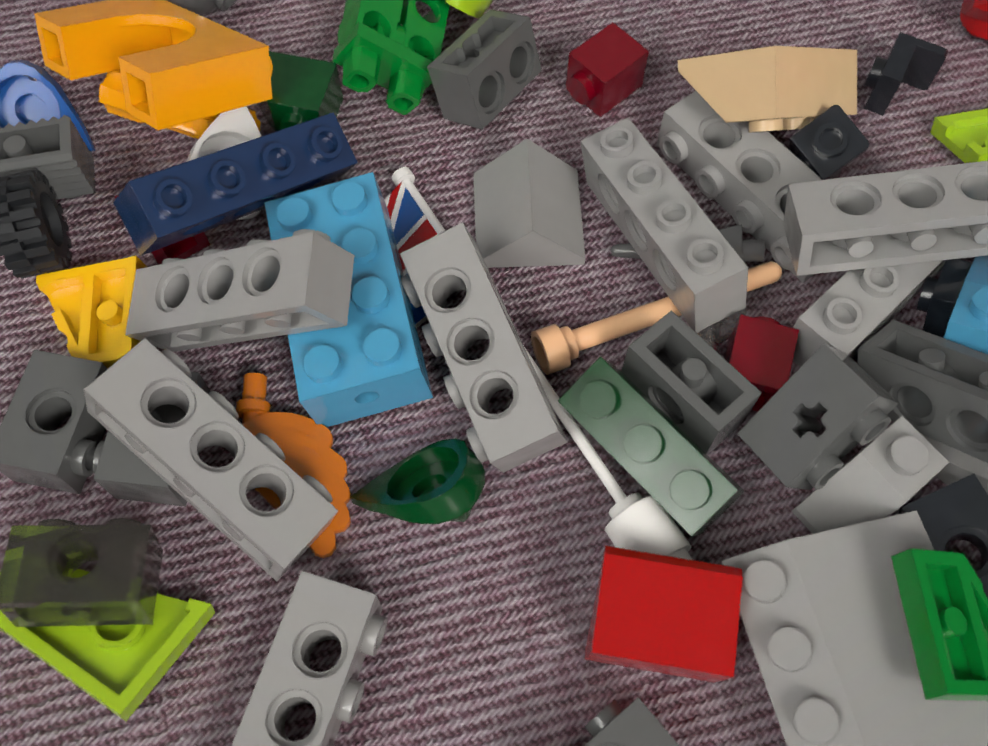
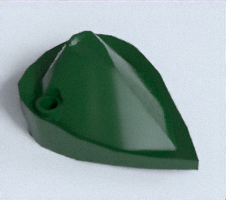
[350,438,485,524]

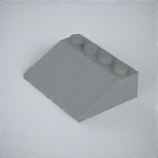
[722,510,988,746]

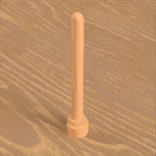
[531,261,782,375]

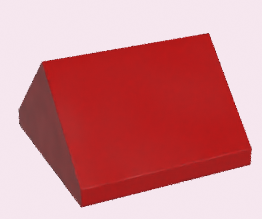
[585,545,743,683]

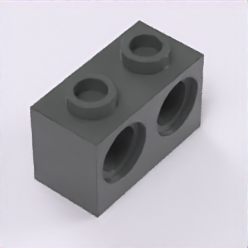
[427,9,542,129]

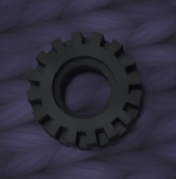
[0,170,72,279]

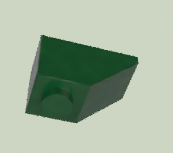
[256,51,343,132]

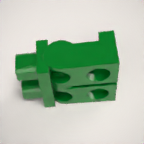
[332,0,450,115]

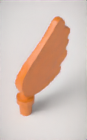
[236,373,351,559]

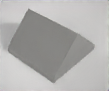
[473,139,585,268]

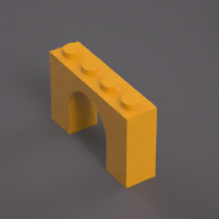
[34,0,273,130]

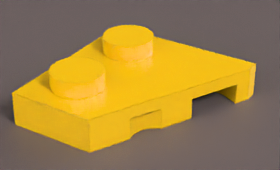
[36,256,147,369]

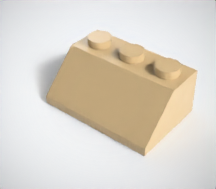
[678,46,857,133]

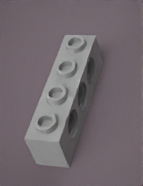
[656,90,822,283]
[580,117,748,333]
[783,161,988,276]
[400,222,568,473]
[125,229,355,352]
[793,260,946,367]
[84,338,338,581]
[231,571,388,746]

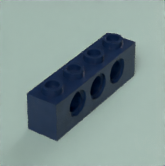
[113,112,358,256]

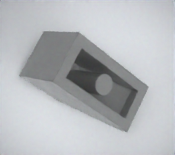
[792,416,950,534]

